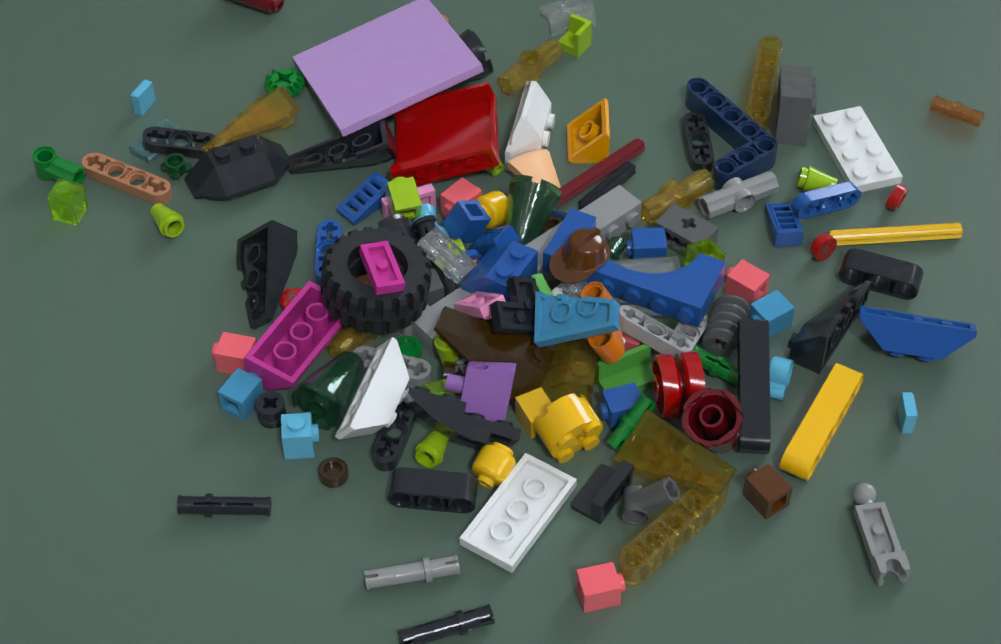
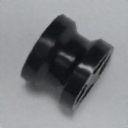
[255,391,286,429]

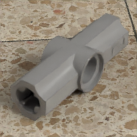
[698,171,779,219]

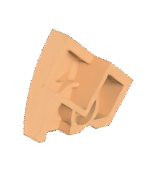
[508,149,561,205]

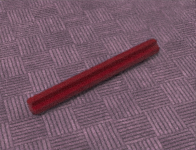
[543,138,645,209]

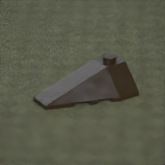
[434,306,556,406]

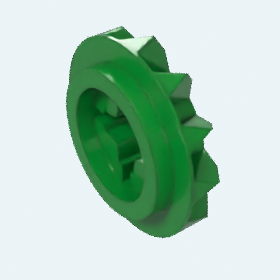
[264,67,305,98]

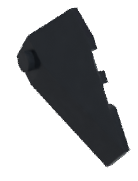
[236,220,298,329]

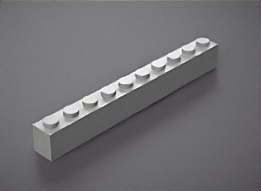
[411,185,642,357]

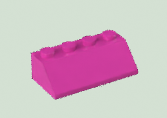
[244,281,343,390]

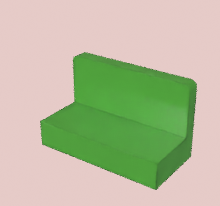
[596,344,653,393]

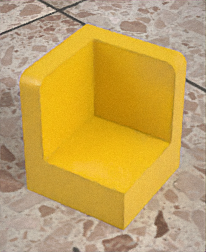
[515,387,552,439]

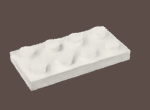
[812,106,903,192]
[459,453,577,573]

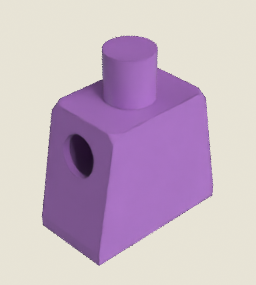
[445,361,516,422]

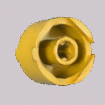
[534,393,603,463]

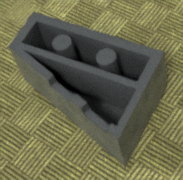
[775,65,817,146]

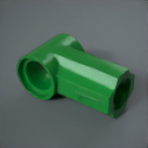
[32,146,86,189]

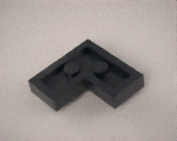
[489,276,538,335]

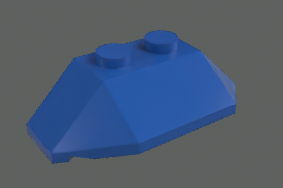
[859,305,977,362]

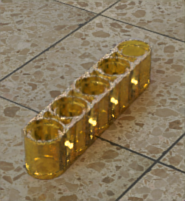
[746,35,782,131]
[618,472,730,586]

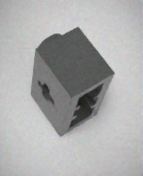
[655,203,719,261]

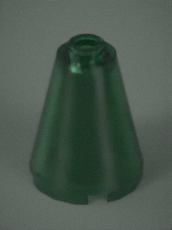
[506,175,562,245]
[292,351,365,430]

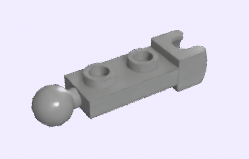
[852,483,910,586]

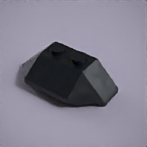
[184,134,289,200]

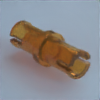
[930,95,985,128]

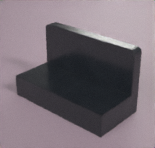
[571,460,634,525]

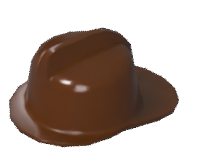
[549,227,611,284]

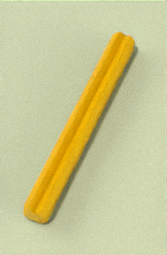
[829,222,963,246]

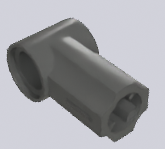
[622,476,680,526]

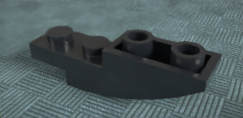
[402,386,521,450]

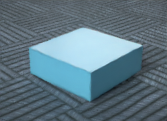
[131,80,156,116]
[897,392,918,434]

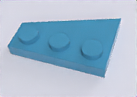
[534,291,620,348]

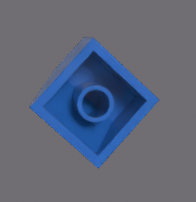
[461,240,538,302]

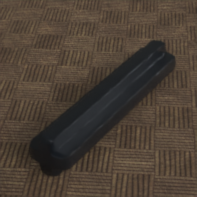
[578,161,636,210]

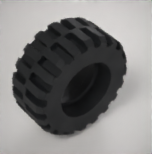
[321,227,432,335]

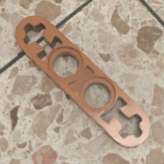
[82,152,172,204]

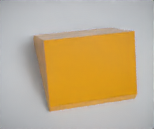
[567,98,610,163]

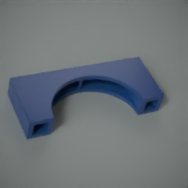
[543,208,726,327]

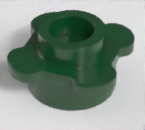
[160,153,192,179]

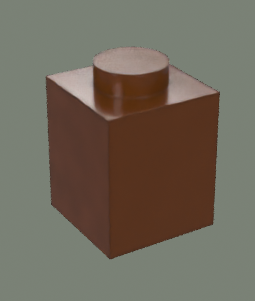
[742,463,793,520]

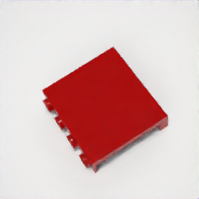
[390,82,500,186]

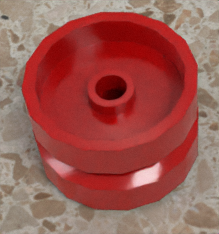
[652,351,705,419]

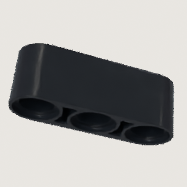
[838,248,924,300]
[387,467,479,514]

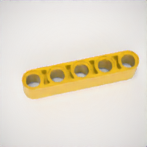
[779,363,864,481]

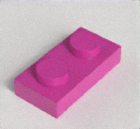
[359,241,405,295]

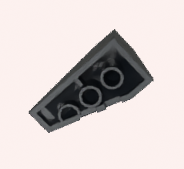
[289,118,398,173]
[787,280,872,375]

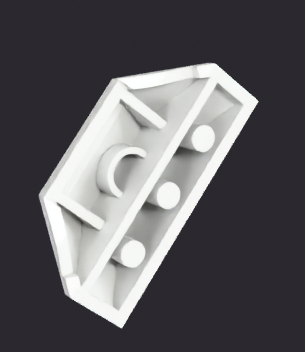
[505,81,555,171]
[335,337,410,440]

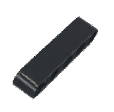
[737,319,771,454]

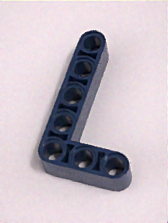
[685,78,778,190]

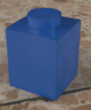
[443,200,491,243]
[626,227,667,267]
[598,382,641,431]

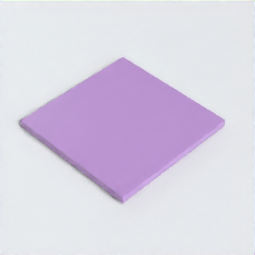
[292,0,484,137]

